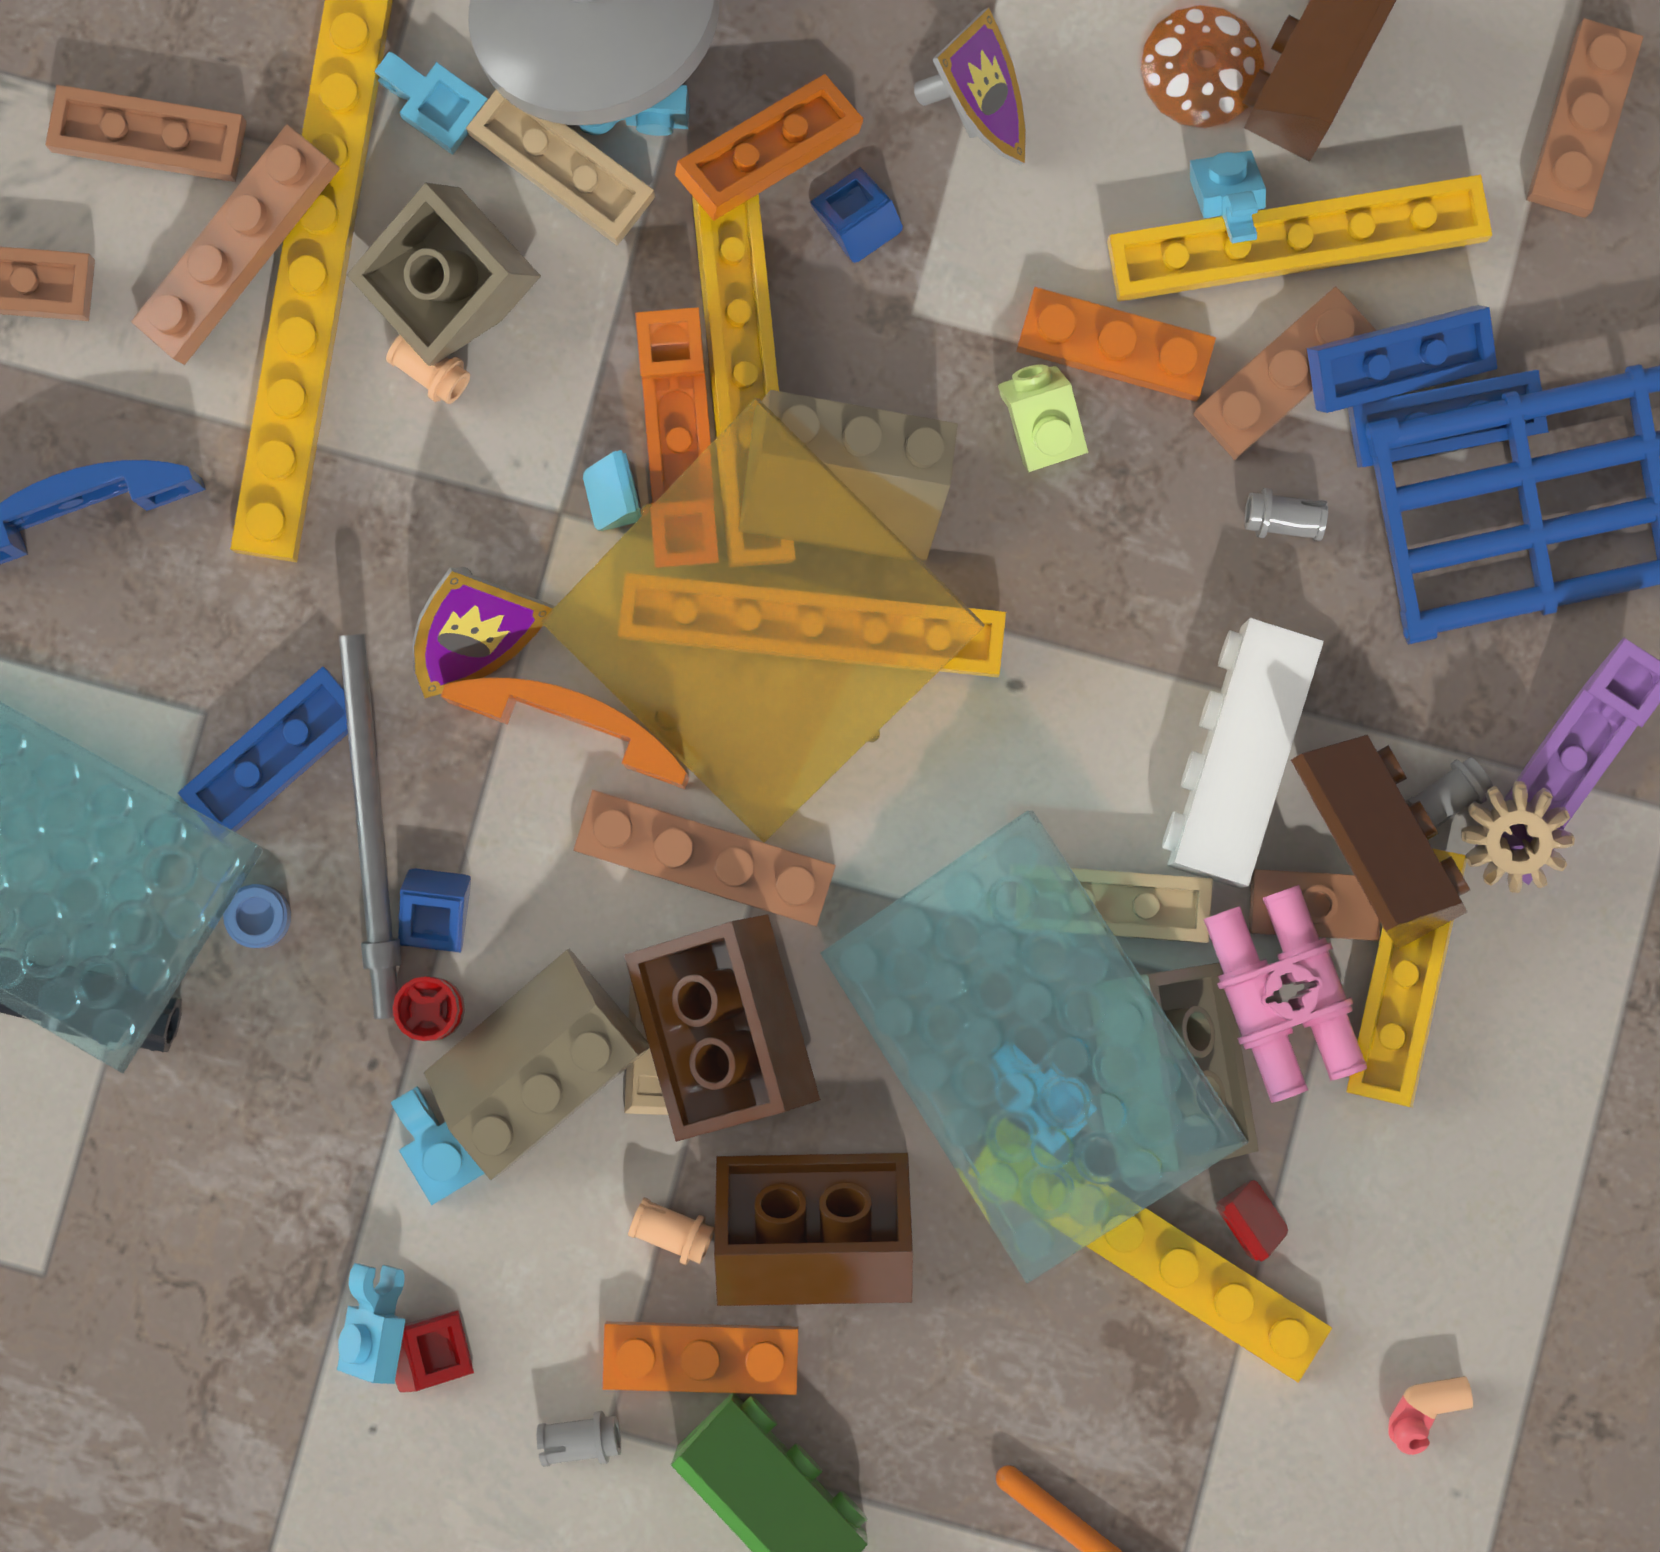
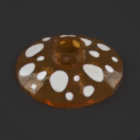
[1140,5,1265,128]

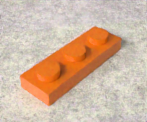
[675,74,864,221]
[1016,287,1216,402]
[602,1321,799,1395]

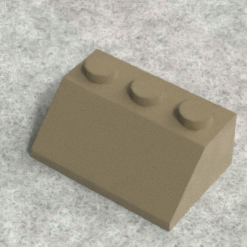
[740,390,958,562]
[424,948,650,1180]
[1088,962,1259,1176]

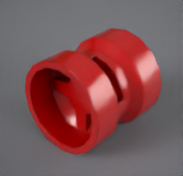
[392,976,465,1041]

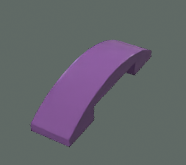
[1475,637,1660,885]

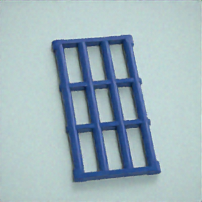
[1366,364,1660,645]

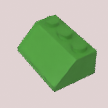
[671,1393,868,1552]

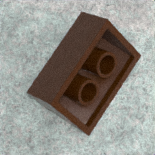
[1242,0,1396,162]
[1291,734,1470,949]
[624,914,821,1142]
[714,1153,913,1306]

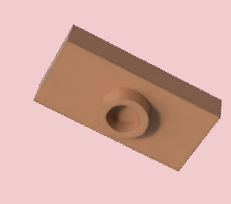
[1249,869,1380,941]

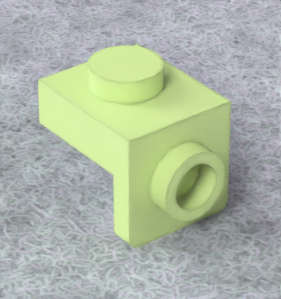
[998,364,1088,472]

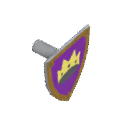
[914,8,1026,165]
[412,567,555,698]

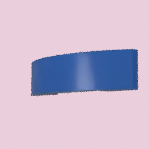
[0,460,206,565]

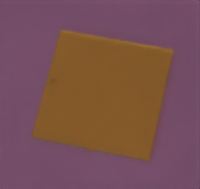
[541,397,985,843]

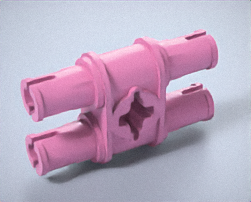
[1203,885,1368,1103]

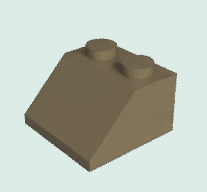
[346,182,541,366]

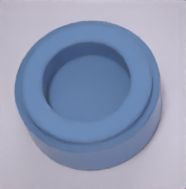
[223,884,291,948]

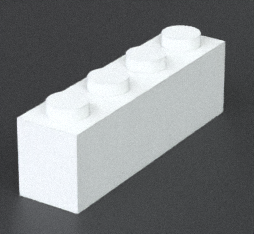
[1162,618,1324,889]

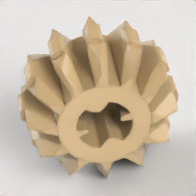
[1461,781,1575,893]

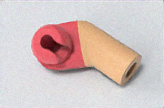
[1388,1376,1473,1455]

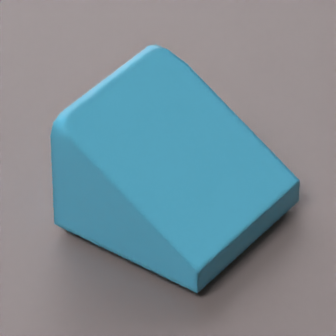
[583,450,643,531]

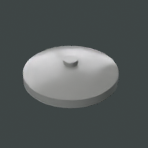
[468,0,719,125]

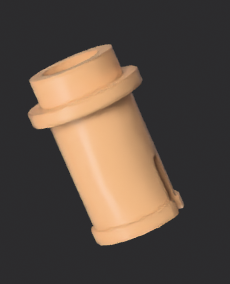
[386,335,470,404]
[628,1197,715,1265]

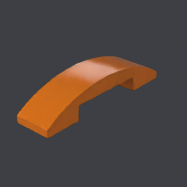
[635,307,720,567]
[441,678,689,790]

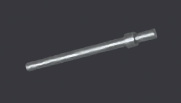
[339,634,402,1019]

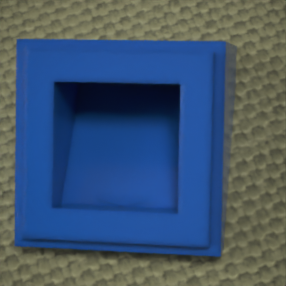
[810,167,903,263]
[398,868,471,953]

